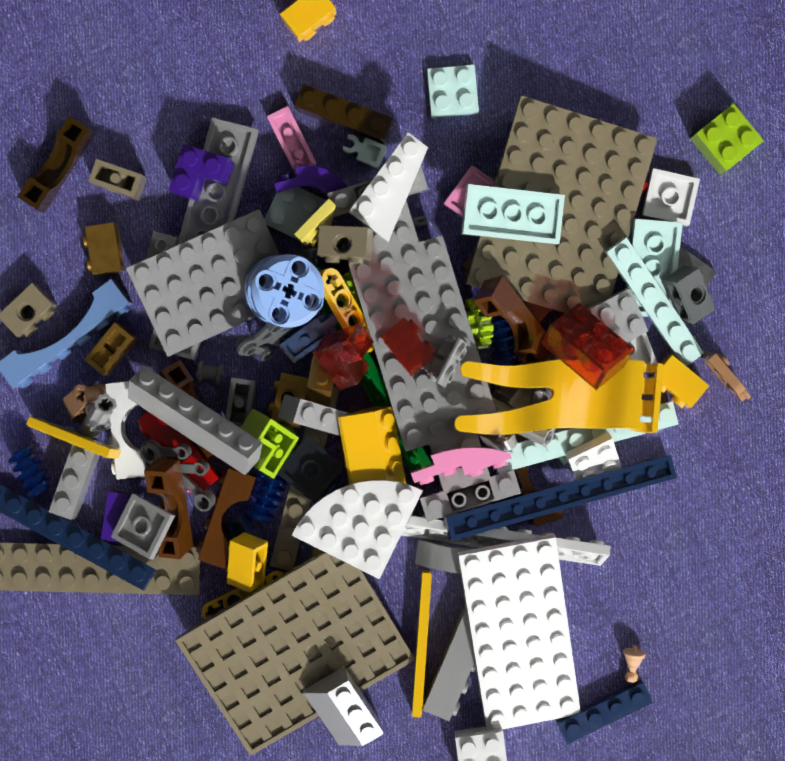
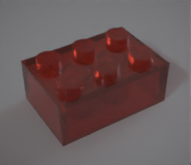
[541,303,635,390]

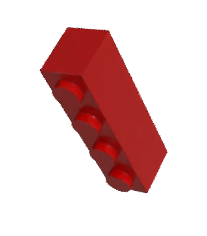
[138,412,221,494]

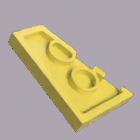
[294,199,336,249]

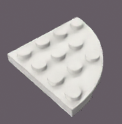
[292,480,423,579]

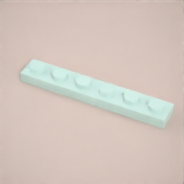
[605,237,704,366]

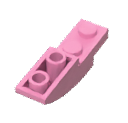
[411,447,512,485]

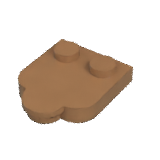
[700,351,751,402]

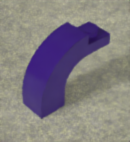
[274,163,348,199]

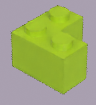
[241,409,299,479]

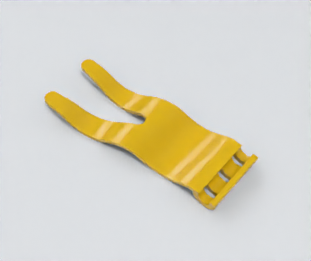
[454,359,663,435]

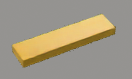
[26,417,121,459]

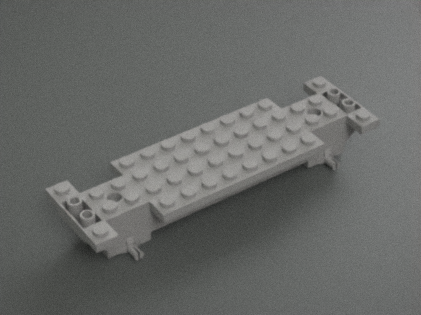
[327,166,521,522]

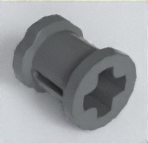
[196,361,224,385]

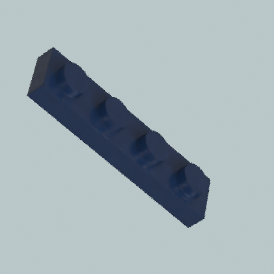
[556,679,653,745]

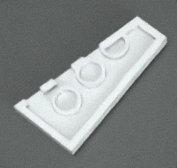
[349,133,428,242]

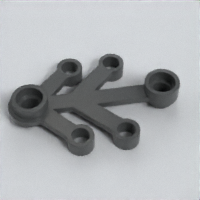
[236,315,316,361]
[140,439,216,512]

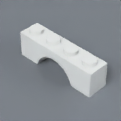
[105,381,148,480]

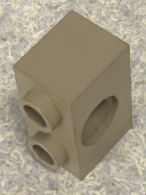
[88,159,147,201]
[317,225,374,264]
[0,283,57,338]

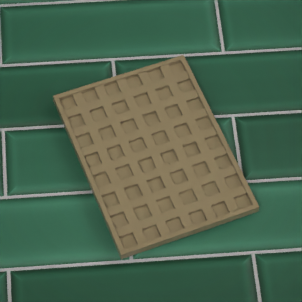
[465,95,658,321]
[175,551,415,756]

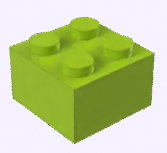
[690,103,764,175]

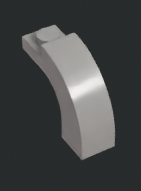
[415,540,472,574]

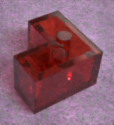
[380,318,435,376]
[313,323,374,390]

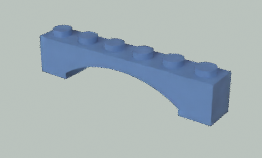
[0,279,133,389]

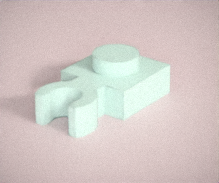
[342,134,387,170]

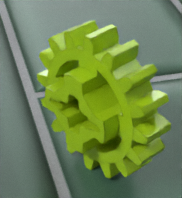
[464,298,494,350]

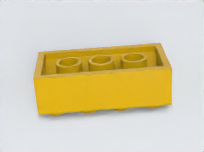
[338,406,406,485]

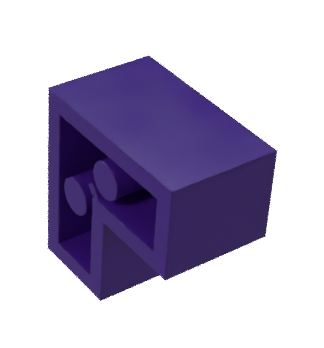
[168,144,235,202]

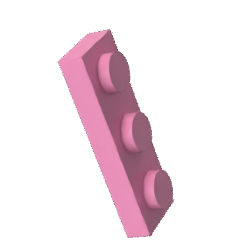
[267,106,317,174]

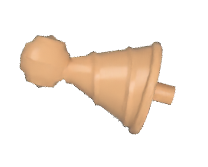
[622,645,646,683]

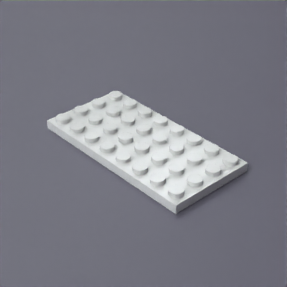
[458,534,581,730]

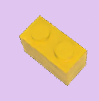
[280,0,337,42]
[650,355,709,408]
[227,532,268,593]

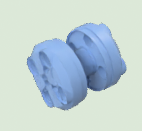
[244,254,324,327]

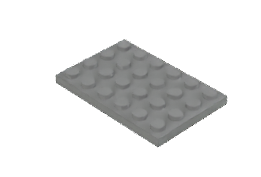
[126,209,285,357]

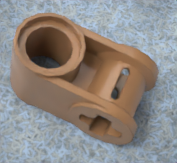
[63,383,106,422]

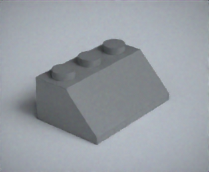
[303,666,384,746]

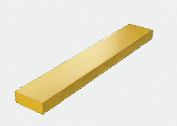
[412,570,432,718]

